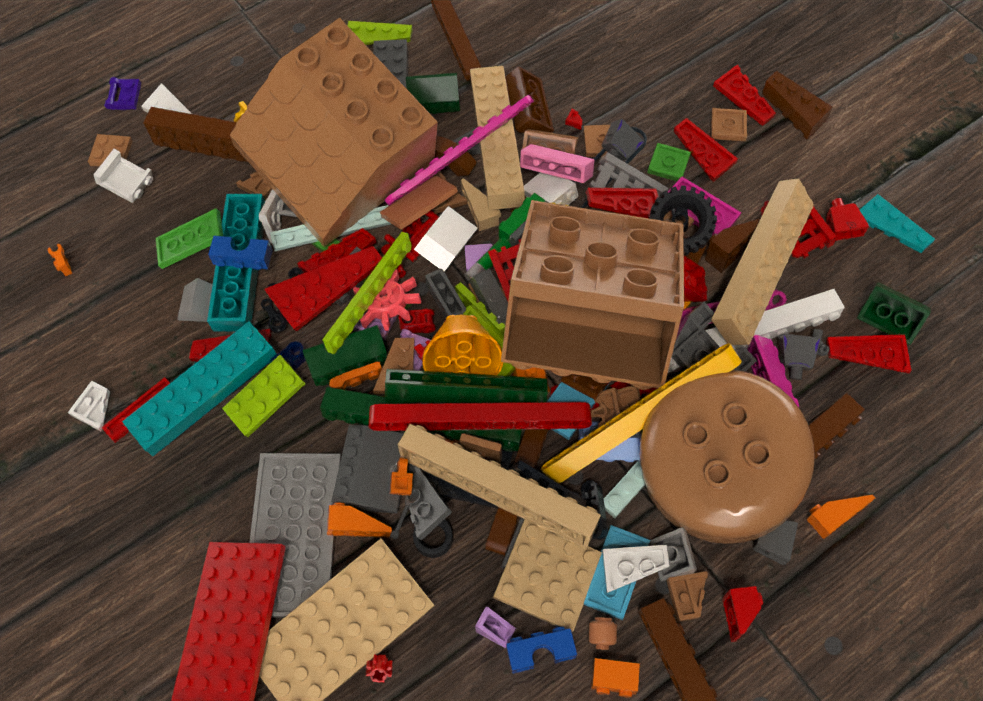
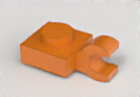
[48,244,73,276]
[390,458,413,496]

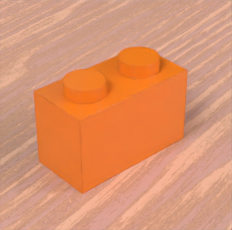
[591,658,640,698]

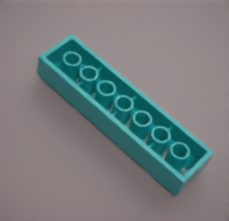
[207,194,265,332]
[122,321,278,456]

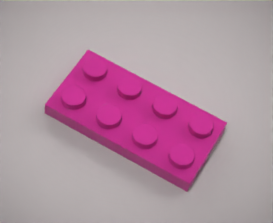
[668,177,741,236]

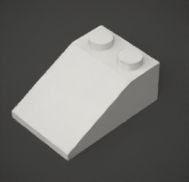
[414,206,478,272]

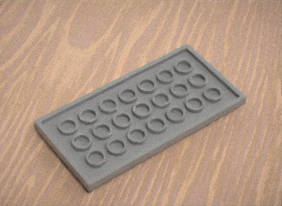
[250,453,341,618]

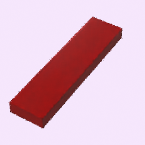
[102,377,170,443]

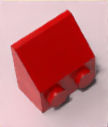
[722,586,763,642]

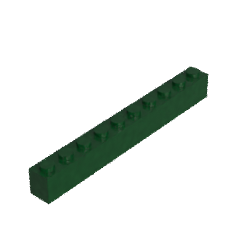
[320,387,522,452]

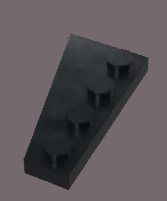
[507,460,587,507]

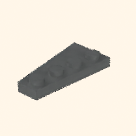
[405,463,452,540]

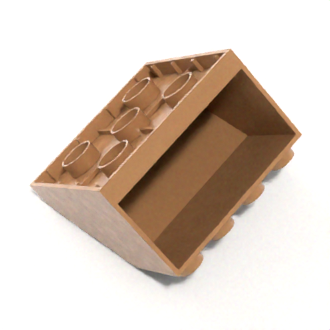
[230,18,438,247]
[501,200,684,390]

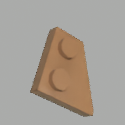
[236,172,272,201]
[666,571,708,622]

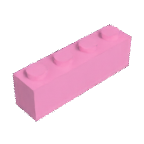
[520,144,594,183]

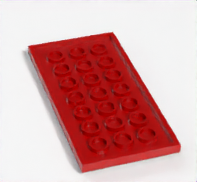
[171,542,286,701]

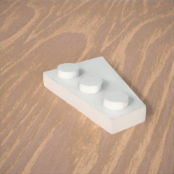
[141,83,192,114]
[259,189,281,243]
[602,545,669,593]

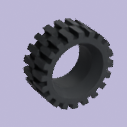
[649,186,717,256]

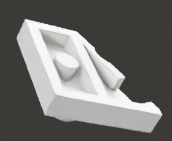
[68,381,110,431]

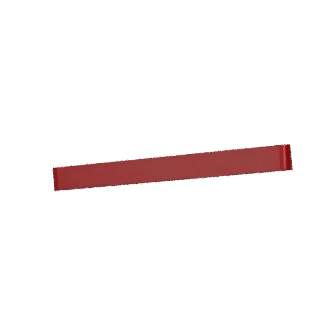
[369,402,592,431]

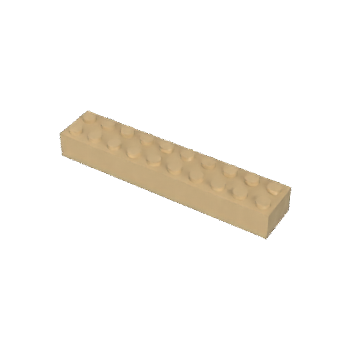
[470,66,525,210]
[711,178,814,345]
[398,424,601,549]

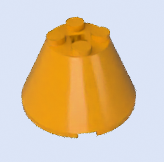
[422,315,503,376]

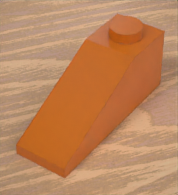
[807,495,875,539]
[327,503,392,537]

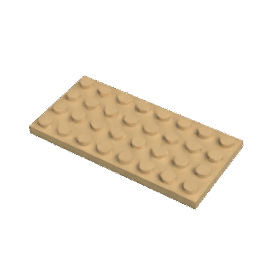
[259,539,435,701]

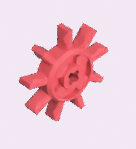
[353,269,421,331]

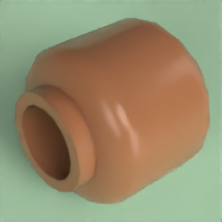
[588,617,617,650]

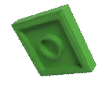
[647,143,691,181]

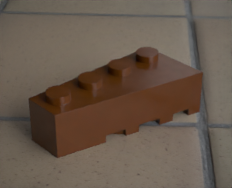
[762,71,833,140]

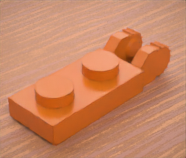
[329,361,382,390]

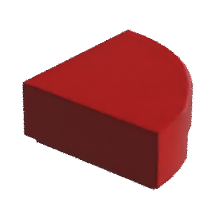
[565,108,582,130]

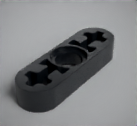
[581,480,608,540]

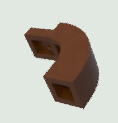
[435,136,477,176]

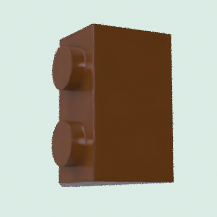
[705,218,761,273]

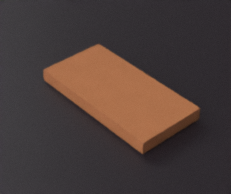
[380,176,458,230]

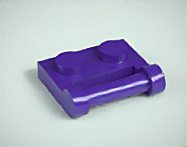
[104,77,141,110]

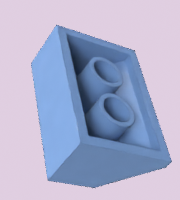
[578,422,641,462]

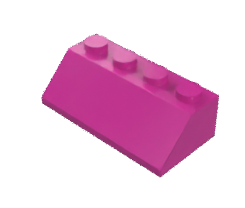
[747,335,799,407]

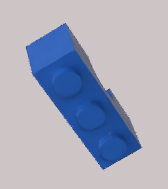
[208,236,273,270]
[506,627,577,674]

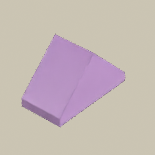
[465,244,493,271]
[475,607,516,648]

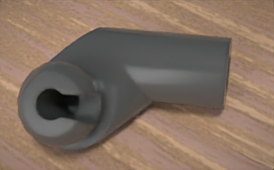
[812,329,829,356]

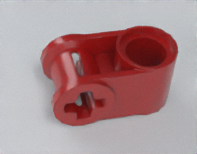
[399,309,436,333]

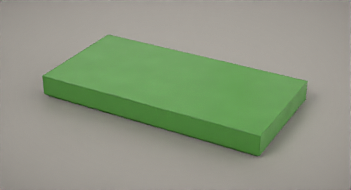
[156,208,223,269]

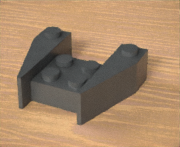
[671,302,757,372]

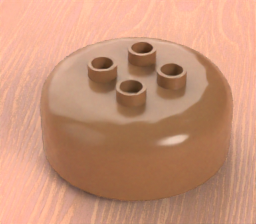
[640,370,815,544]

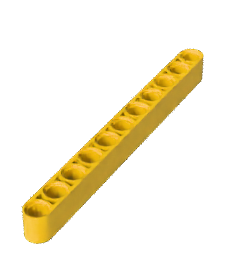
[541,343,742,484]

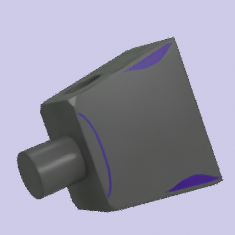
[602,119,644,161]
[779,334,821,380]

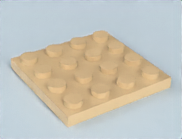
[493,518,602,633]

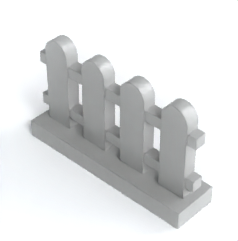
[589,153,668,197]

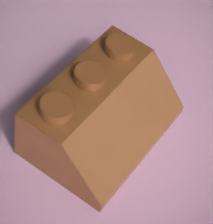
[522,129,578,155]

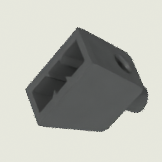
[753,521,798,565]

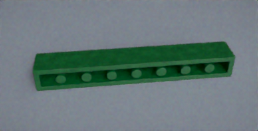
[385,369,548,404]

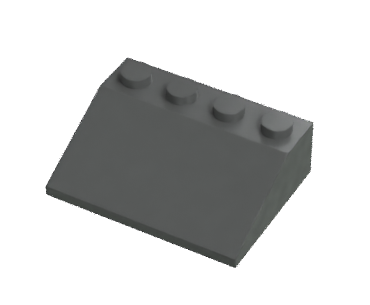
[331,425,404,514]

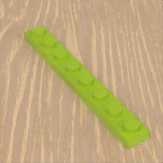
[322,232,412,354]

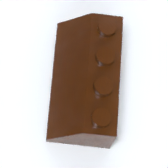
[505,66,554,134]

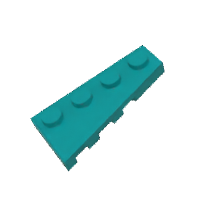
[860,194,935,253]

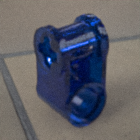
[269,341,306,370]

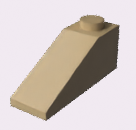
[461,179,501,231]

